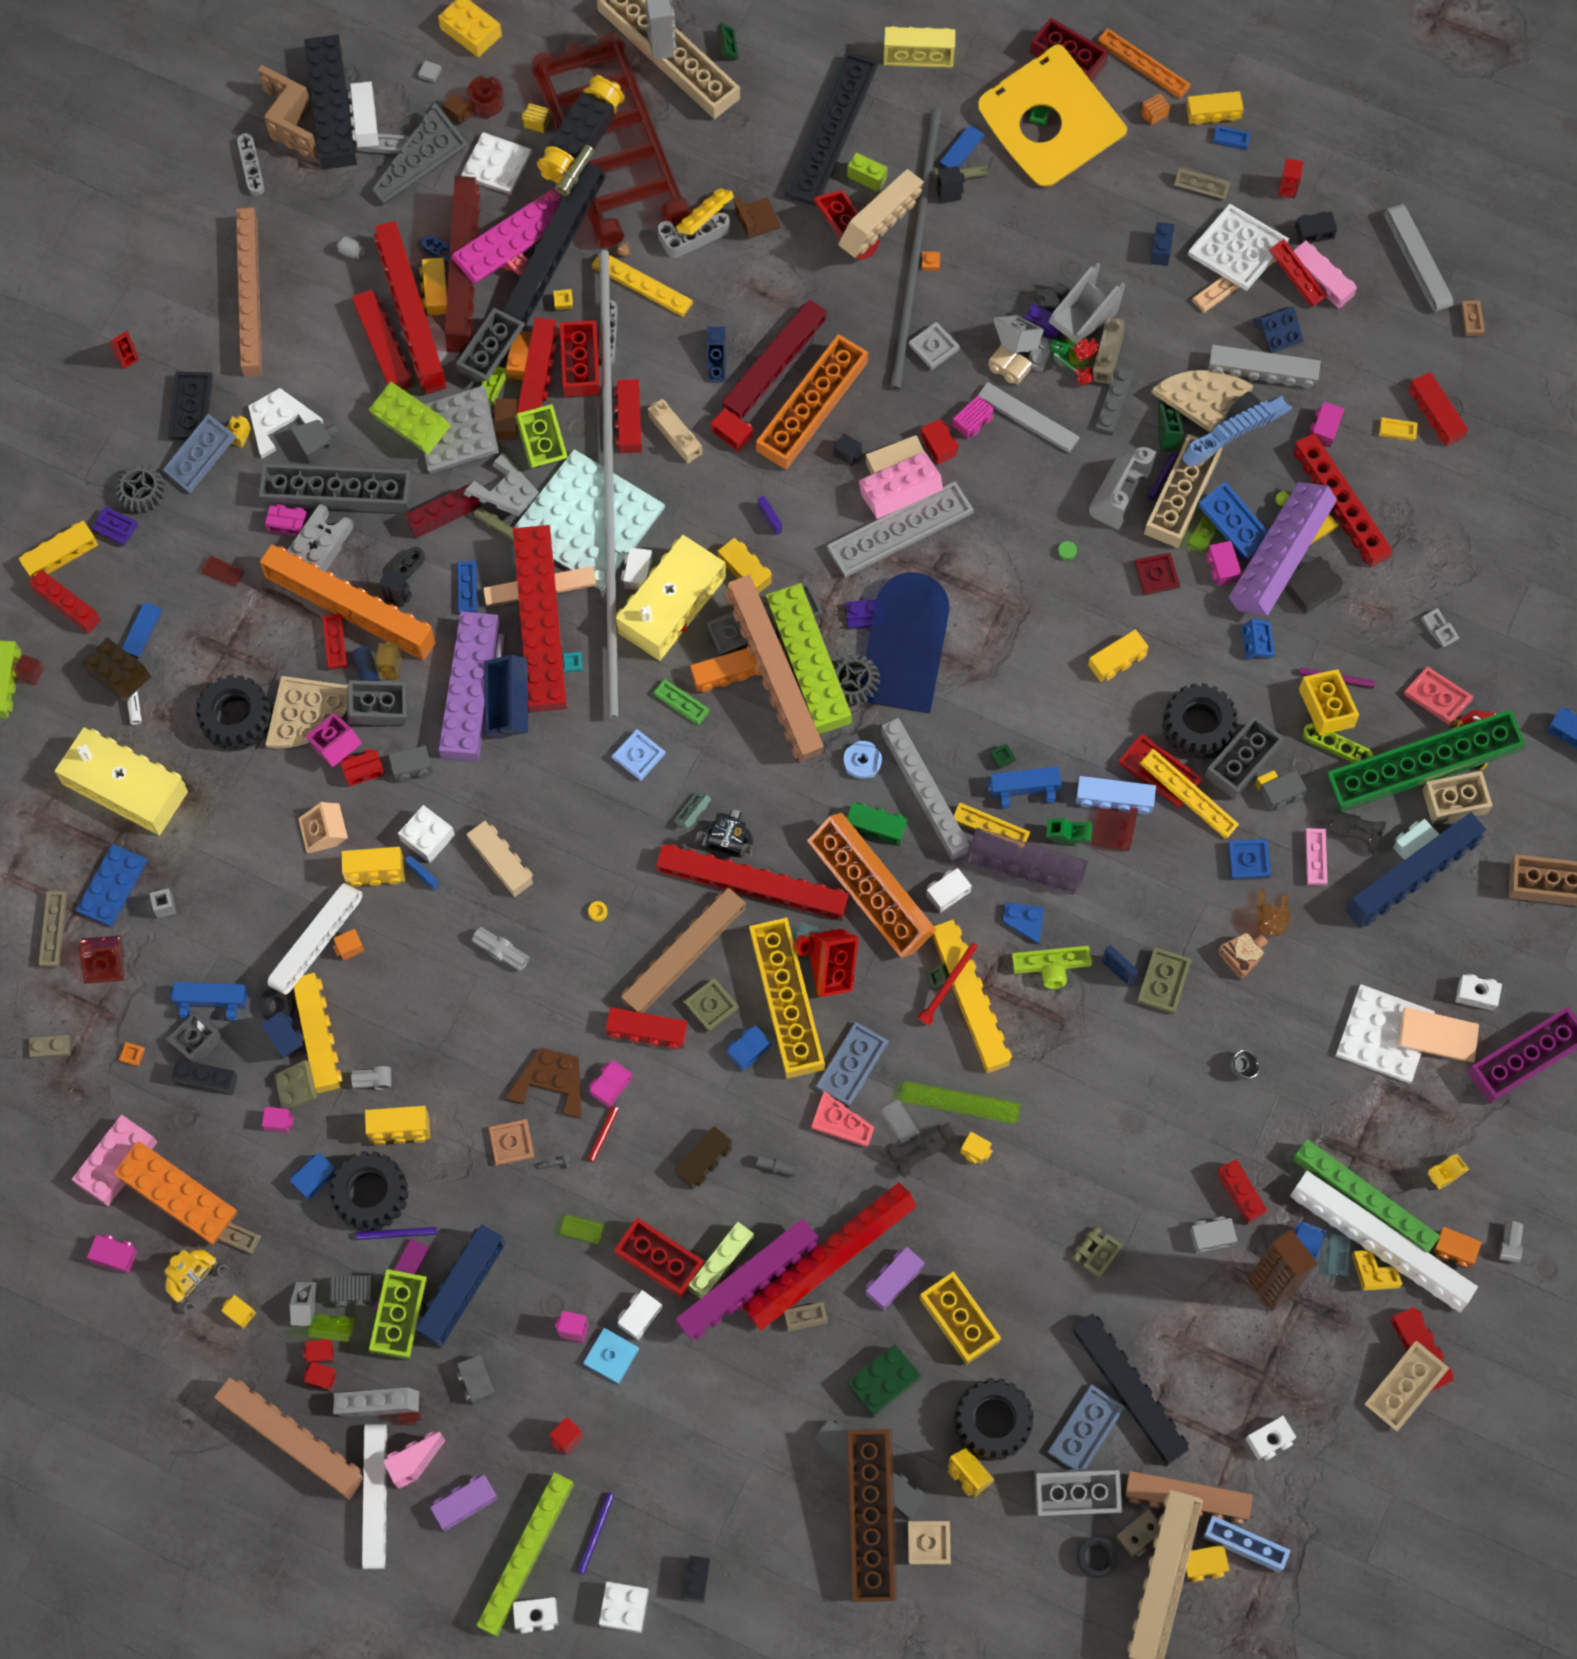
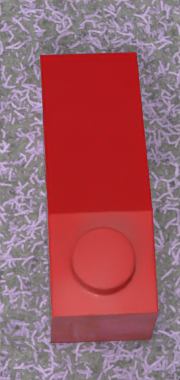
[109,331,139,369]

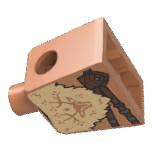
[1218,933,1267,980]

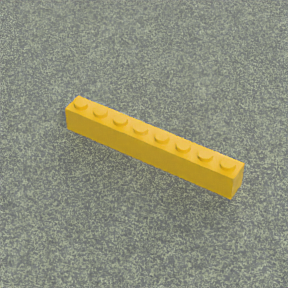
[932,920,1012,1073]

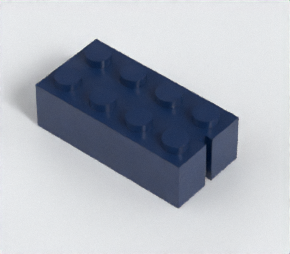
[484,655,528,738]

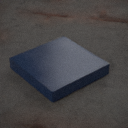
[1102,945,1139,987]

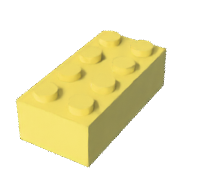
[884,26,955,68]

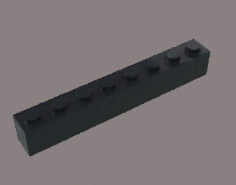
[1071,1313,1189,1466]

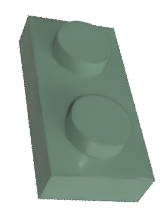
[674,792,711,828]

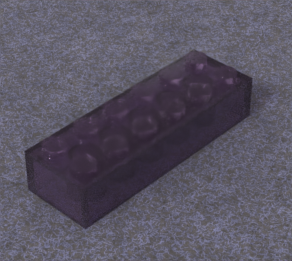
[968,827,1088,895]

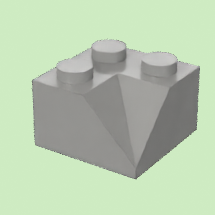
[994,315,1044,354]

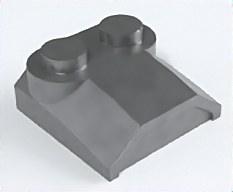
[166,1011,221,1063]

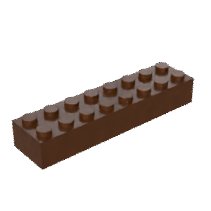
[1248,1229,1318,1311]
[848,1429,898,1602]

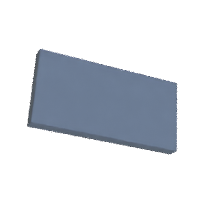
[162,413,237,494]
[815,1022,889,1108]
[1047,1384,1125,1469]

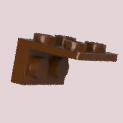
[734,197,780,239]

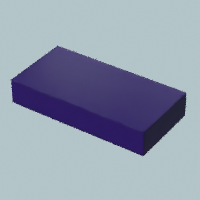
[758,496,782,535]

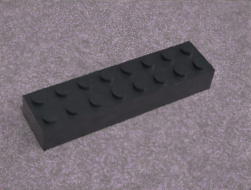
[304,34,357,170]

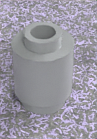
[337,236,365,259]

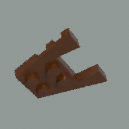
[506,1048,582,1119]

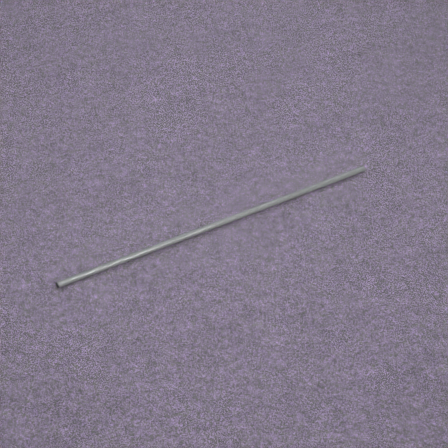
[600,250,618,719]

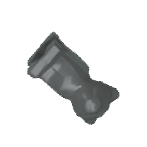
[1036,282,1069,313]

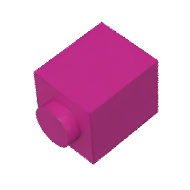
[262,1107,294,1133]

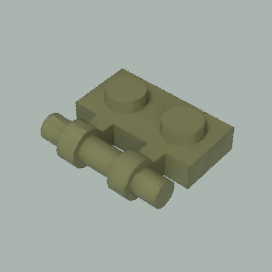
[1072,1226,1123,1278]

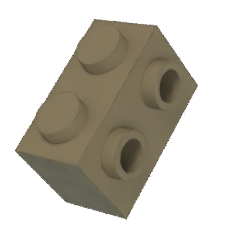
[1115,1509,1161,1557]

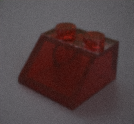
[78,935,124,984]

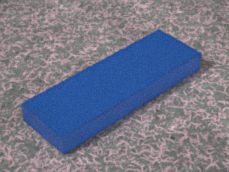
[940,125,984,168]
[457,561,477,615]
[122,602,162,659]

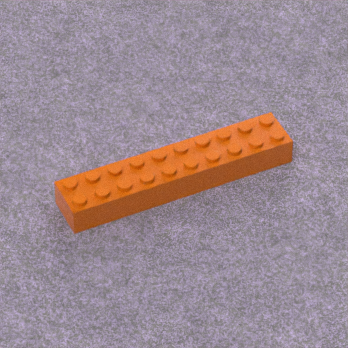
[260,544,436,661]

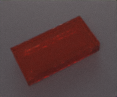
[202,555,244,587]

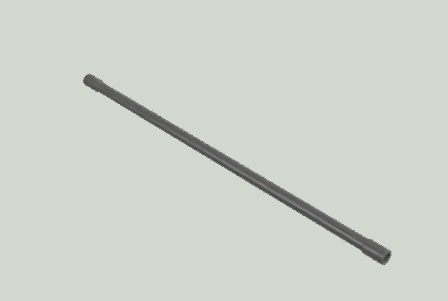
[890,108,942,391]

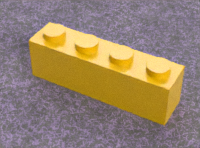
[19,520,98,579]

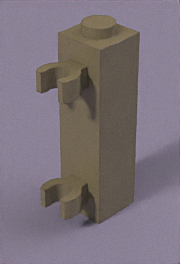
[1093,317,1125,384]

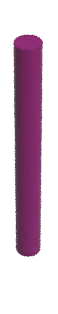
[1299,667,1375,688]

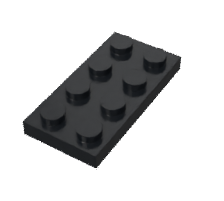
[168,371,213,440]

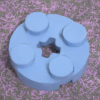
[844,741,882,779]

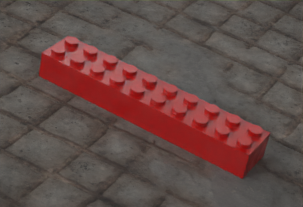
[373,220,447,394]
[513,525,567,713]

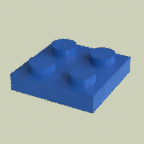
[1228,839,1271,880]

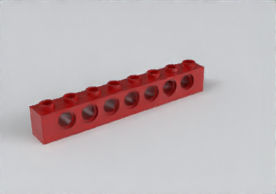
[1293,433,1393,568]

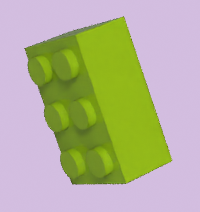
[515,404,568,469]

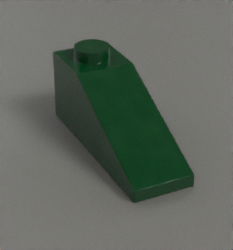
[1158,400,1184,452]

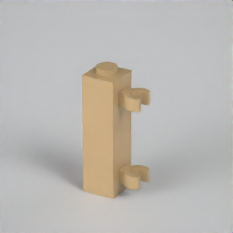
[648,399,702,464]

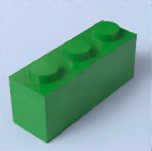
[847,802,907,846]

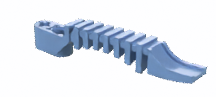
[1182,396,1293,466]

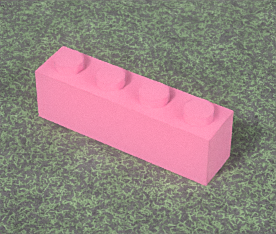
[1294,241,1357,309]

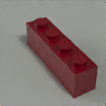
[405,483,482,539]

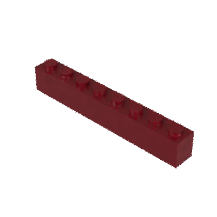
[722,299,827,420]

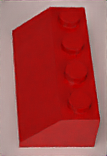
[813,190,880,260]

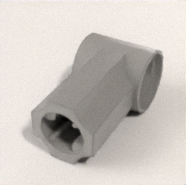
[352,1066,391,1090]
[1498,1221,1523,1264]

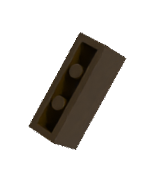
[675,1126,733,1190]

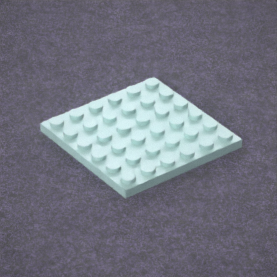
[514,449,665,591]

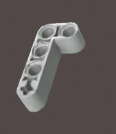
[658,213,730,258]

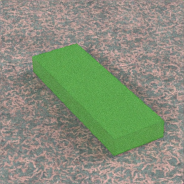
[653,679,710,725]

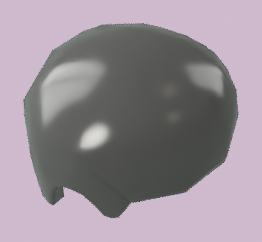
[1229,1049,1261,1080]

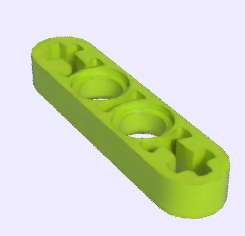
[1302,723,1373,763]

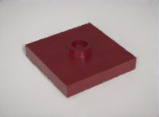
[1134,552,1180,595]

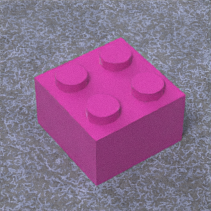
[305,712,362,767]

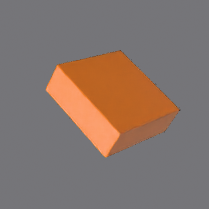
[119,1042,145,1067]

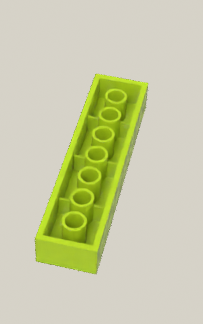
[766,583,852,734]

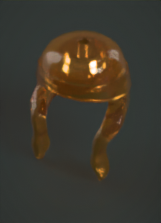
[1256,889,1291,936]

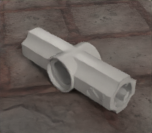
[472,927,530,972]

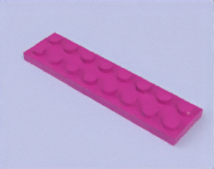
[451,187,564,285]

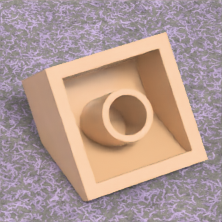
[298,802,348,853]

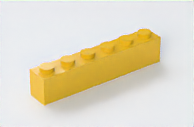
[294,973,343,1094]

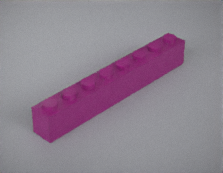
[676,1218,818,1342]

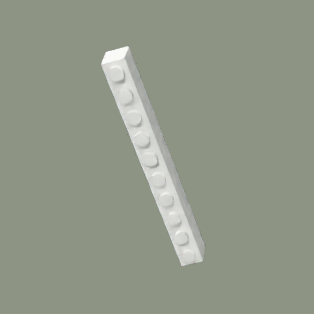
[1290,1171,1478,1313]

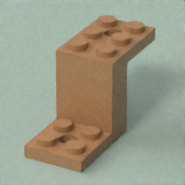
[258,65,318,159]

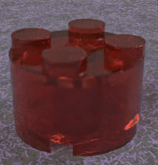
[468,76,504,119]

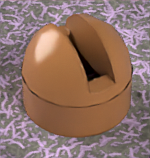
[617,241,631,257]

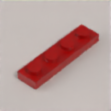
[1269,239,1327,307]

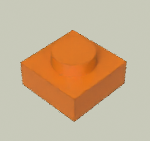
[922,251,940,271]

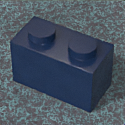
[1150,222,1175,266]

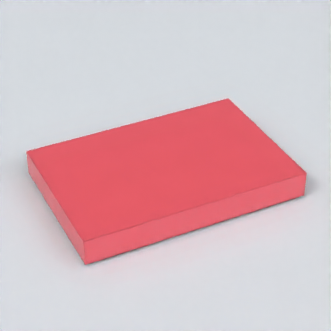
[1404,666,1473,725]

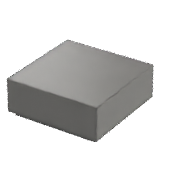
[418,60,442,83]

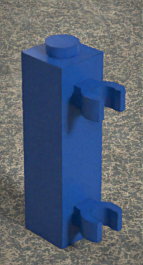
[987,766,1062,809]
[170,982,248,1021]

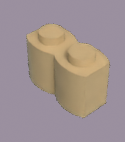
[989,345,1031,385]

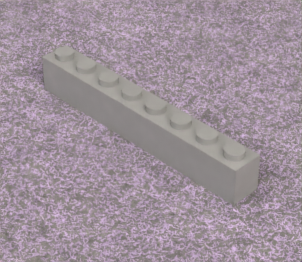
[881,718,970,861]

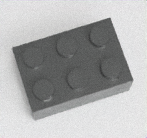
[347,680,407,726]

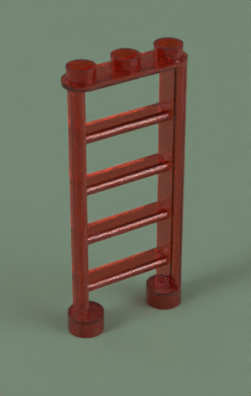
[532,33,691,248]

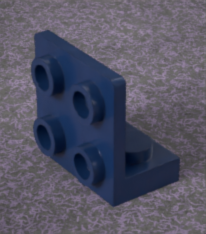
[1254,307,1304,353]

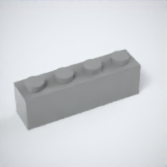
[333,1388,419,1417]

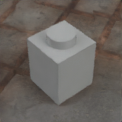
[150,888,177,918]

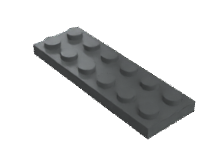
[706,582,823,656]

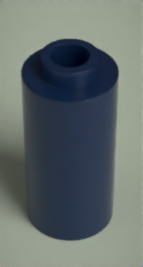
[352,647,380,681]

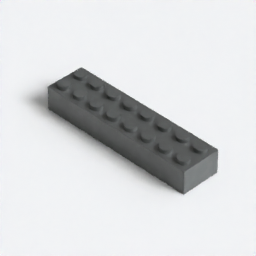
[259,463,413,513]

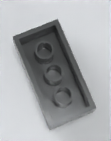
[1205,715,1285,800]

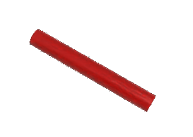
[587,1106,619,1162]

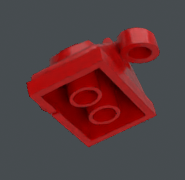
[793,928,859,997]

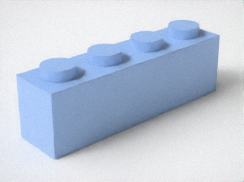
[1076,776,1156,815]
[1202,1516,1291,1573]

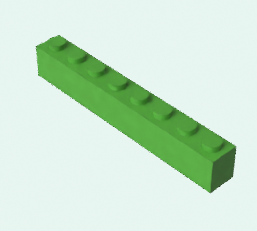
[1293,1139,1440,1252]

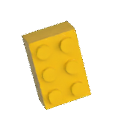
[438,0,502,58]
[1299,669,1359,735]
[342,847,405,888]
[365,1106,430,1146]

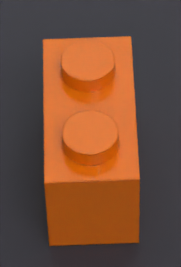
[1432,1227,1482,1268]

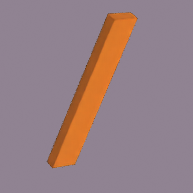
[1097,28,1191,99]

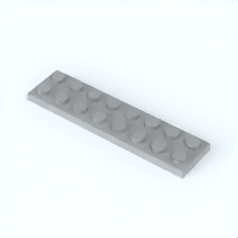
[827,481,974,578]

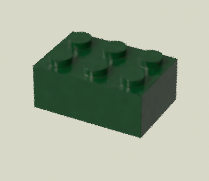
[847,1344,921,1418]

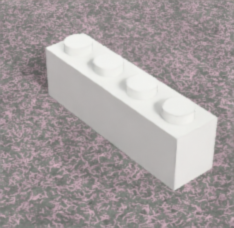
[348,82,379,147]

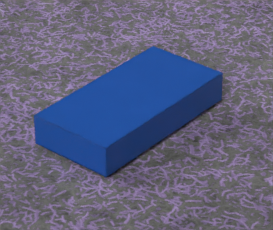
[1212,125,1251,150]
[405,855,439,890]

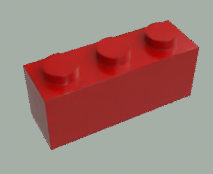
[1216,1159,1268,1225]

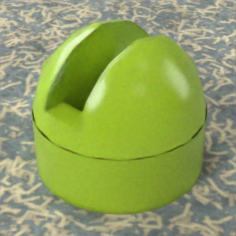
[1276,490,1289,506]

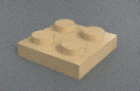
[908,1521,951,1565]

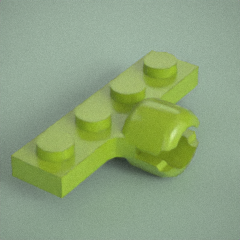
[1011,946,1092,989]

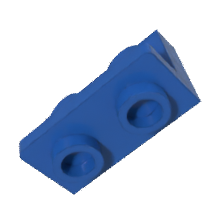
[1242,619,1275,660]

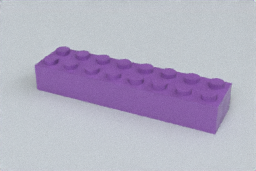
[1229,482,1337,616]
[439,611,500,762]

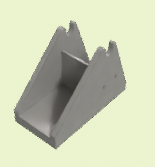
[1049,263,1125,343]

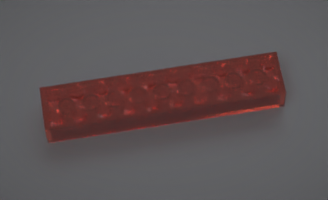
[445,176,481,353]

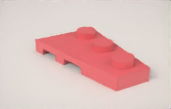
[811,1091,874,1147]

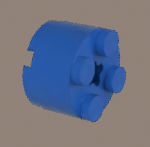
[1294,1221,1326,1260]

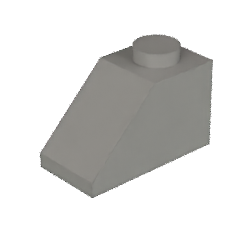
[290,1282,317,1327]

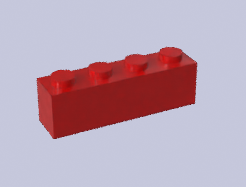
[1408,372,1468,447]
[614,379,642,453]
[28,569,101,634]
[606,1007,688,1050]
[1390,1306,1454,1393]

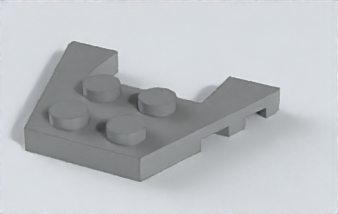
[464,453,539,516]

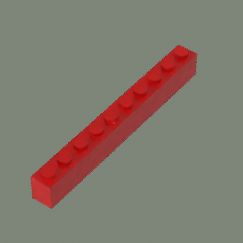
[656,844,849,921]
[742,1182,917,1331]

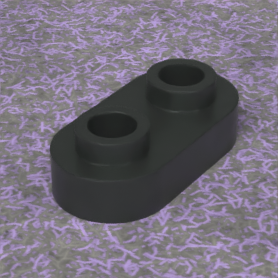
[393,547,425,579]

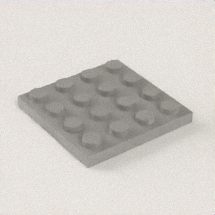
[424,385,499,474]

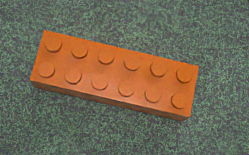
[114,1140,238,1246]

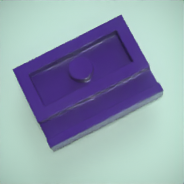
[91,506,138,546]
[845,599,885,630]

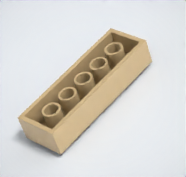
[838,169,924,258]
[1144,434,1223,548]

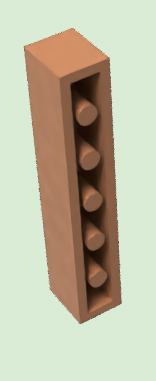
[1124,1471,1253,1525]

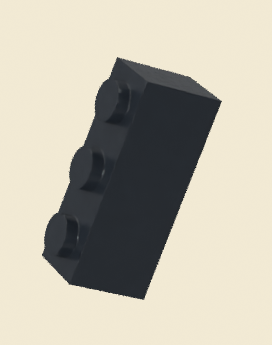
[171,1059,238,1096]

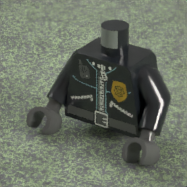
[694,810,754,858]

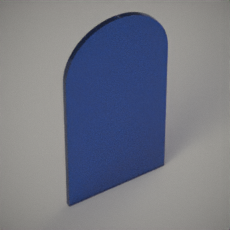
[861,572,950,714]

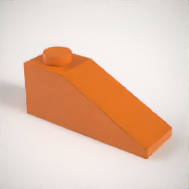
[506,331,532,381]

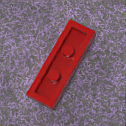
[322,613,348,670]

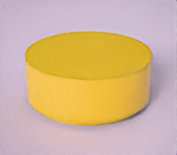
[588,901,608,922]

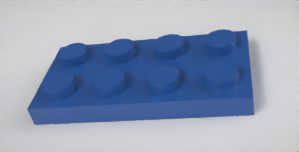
[1197,481,1268,561]
[76,844,148,928]

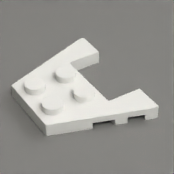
[249,388,323,458]

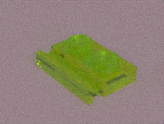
[308,1313,355,1342]

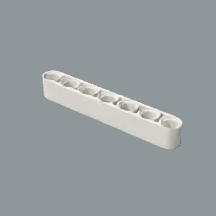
[268,883,362,994]
[362,1424,387,1569]

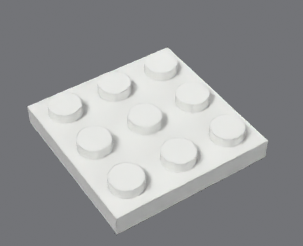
[461,132,532,195]

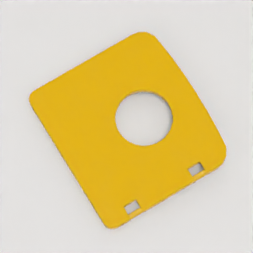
[979,45,1127,187]

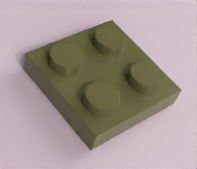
[684,978,739,1032]
[274,1061,317,1111]

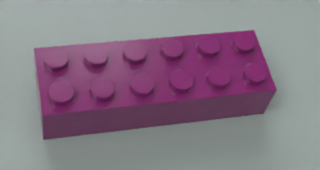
[1467,1007,1577,1105]

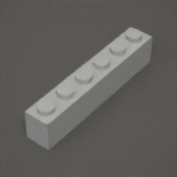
[1208,345,1321,389]

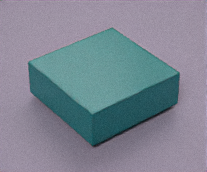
[562,652,583,673]

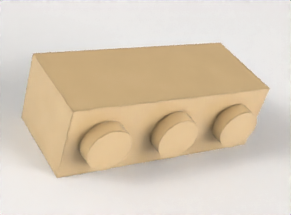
[865,435,924,475]

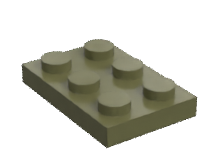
[1137,947,1192,1014]

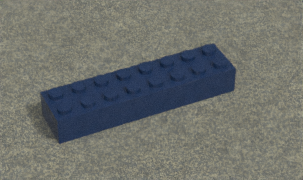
[1346,812,1486,928]

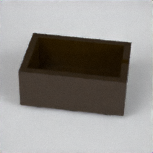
[81,637,151,703]

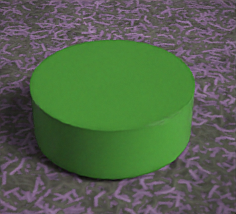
[1058,541,1077,561]

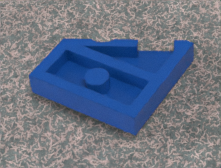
[1003,902,1044,945]

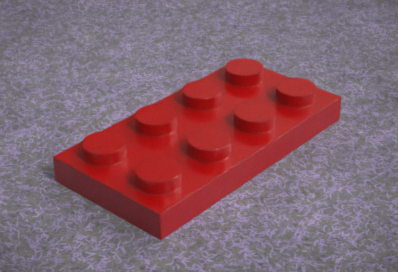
[1118,734,1203,808]

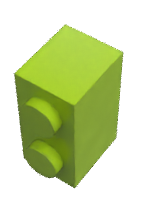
[847,152,887,192]

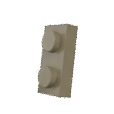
[29,1035,71,1059]
[784,1302,828,1332]

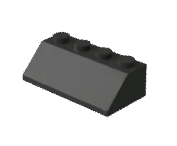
[456,308,525,382]

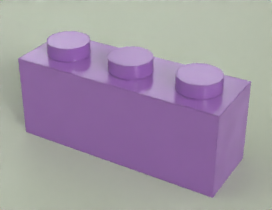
[866,1247,925,1311]
[430,1475,498,1532]

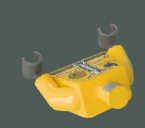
[165,1249,229,1314]

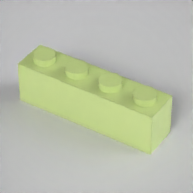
[688,1222,754,1299]

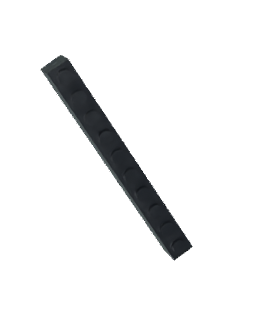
[502,163,607,329]

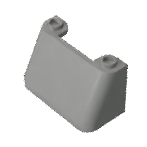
[1089,447,1156,530]

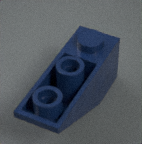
[707,326,726,382]

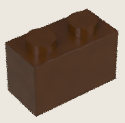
[491,399,518,440]

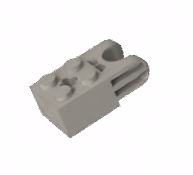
[288,504,353,572]

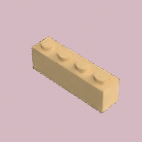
[467,821,533,897]

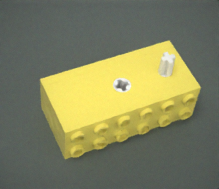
[616,535,726,661]
[55,727,188,836]

